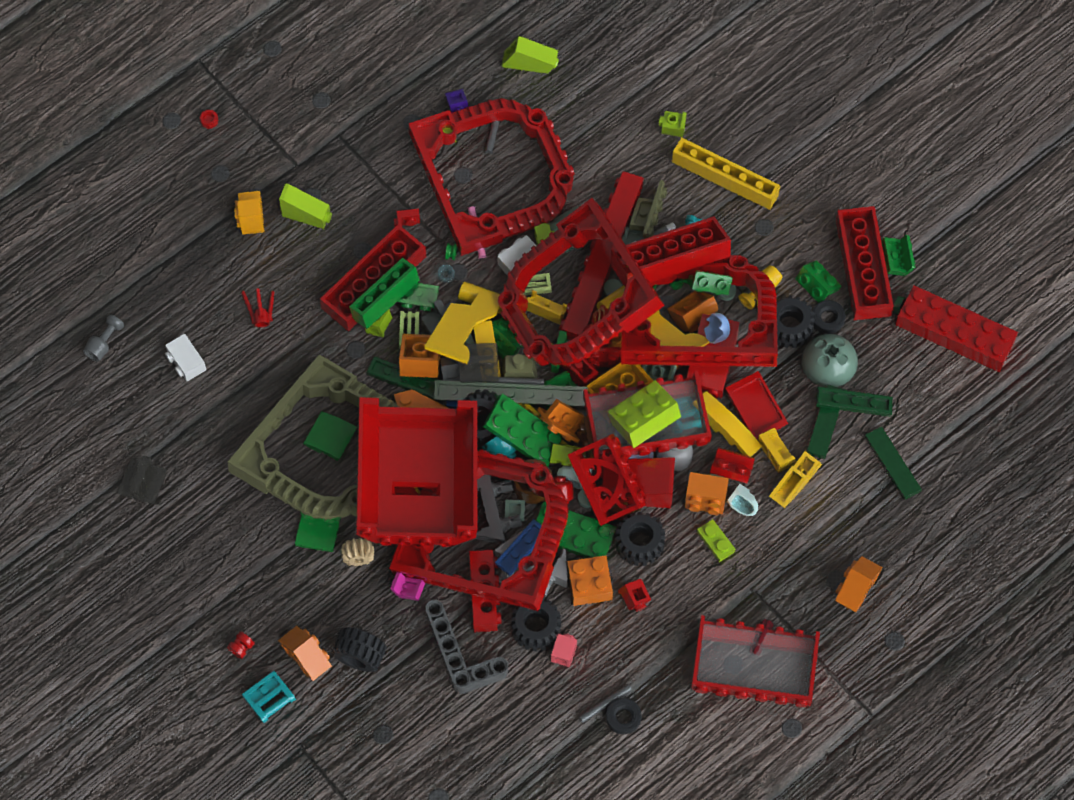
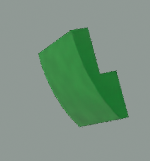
[303,412,357,461]

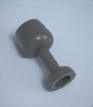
[83,315,124,362]

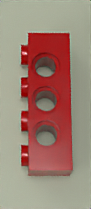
[469,550,501,632]

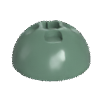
[801,334,858,387]

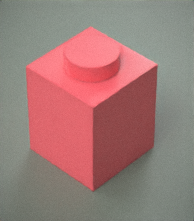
[551,634,577,667]

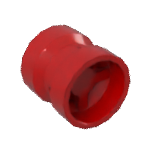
[227,631,255,659]

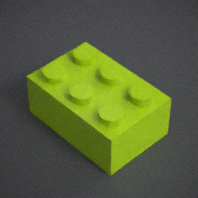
[608,380,681,448]

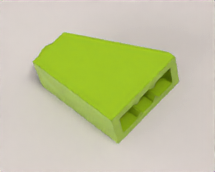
[501,36,559,74]
[279,183,332,229]

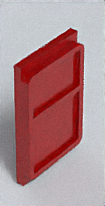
[725,371,789,440]

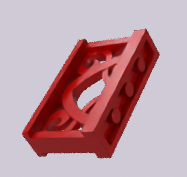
[568,434,646,526]

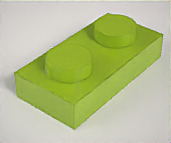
[697,519,736,562]

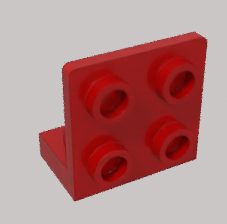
[585,344,621,369]

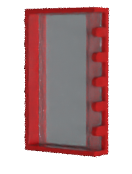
[583,371,712,458]
[691,615,820,708]

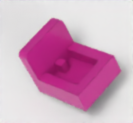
[391,572,425,601]

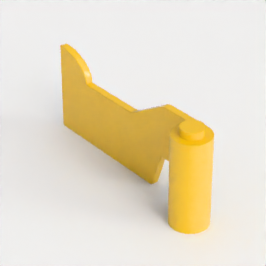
[424,281,502,364]
[597,285,710,366]

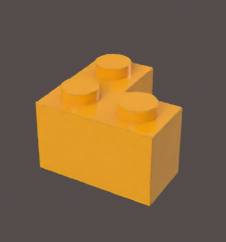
[234,191,264,235]

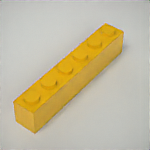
[672,137,780,210]

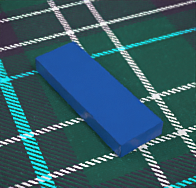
[495,519,542,576]

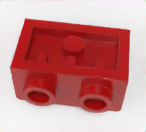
[710,448,755,484]

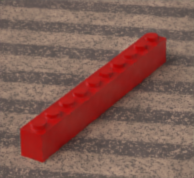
[559,171,644,340]

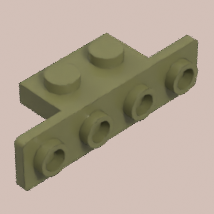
[630,180,667,239]

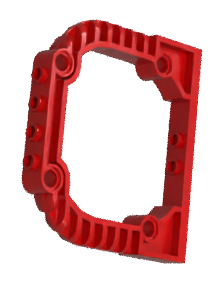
[408,98,575,256]
[498,198,665,366]
[621,255,778,367]
[389,449,568,611]

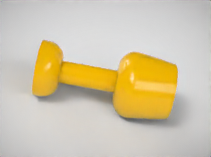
[738,265,783,310]

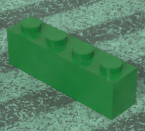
[349,258,420,329]

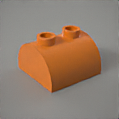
[667,291,718,333]

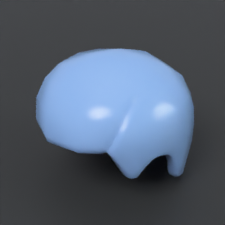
[704,313,730,344]

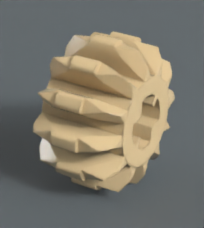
[341,538,374,567]

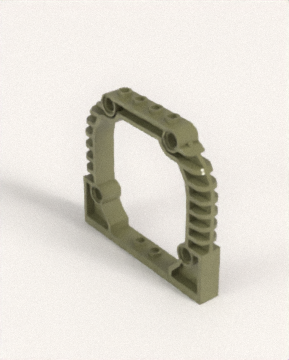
[228,355,400,520]

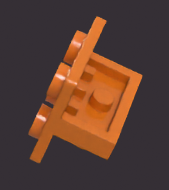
[537,399,585,443]

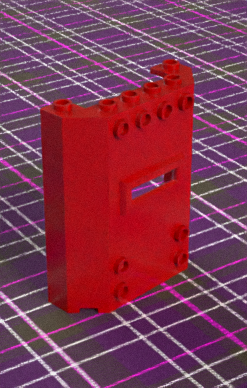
[356,397,477,547]

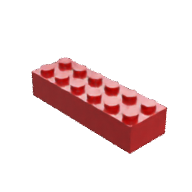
[836,206,894,320]
[611,216,731,288]
[320,224,426,332]
[896,285,1018,372]

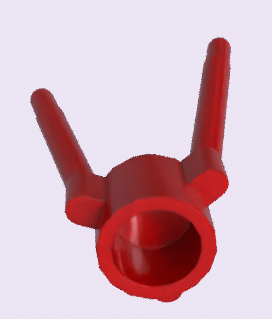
[241,288,275,327]

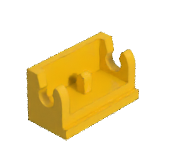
[527,290,567,325]
[758,428,797,473]

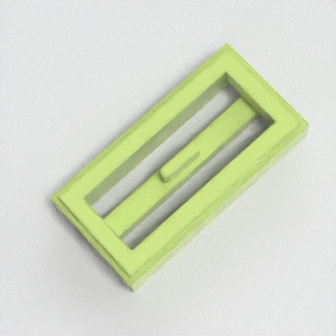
[524,273,552,296]
[399,311,420,348]

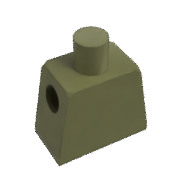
[501,354,537,379]

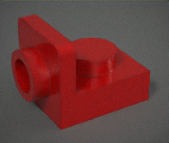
[394,208,420,227]

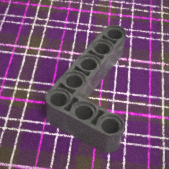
[426,600,508,694]

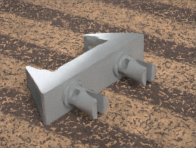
[495,531,568,597]

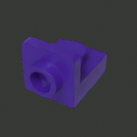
[445,89,468,113]

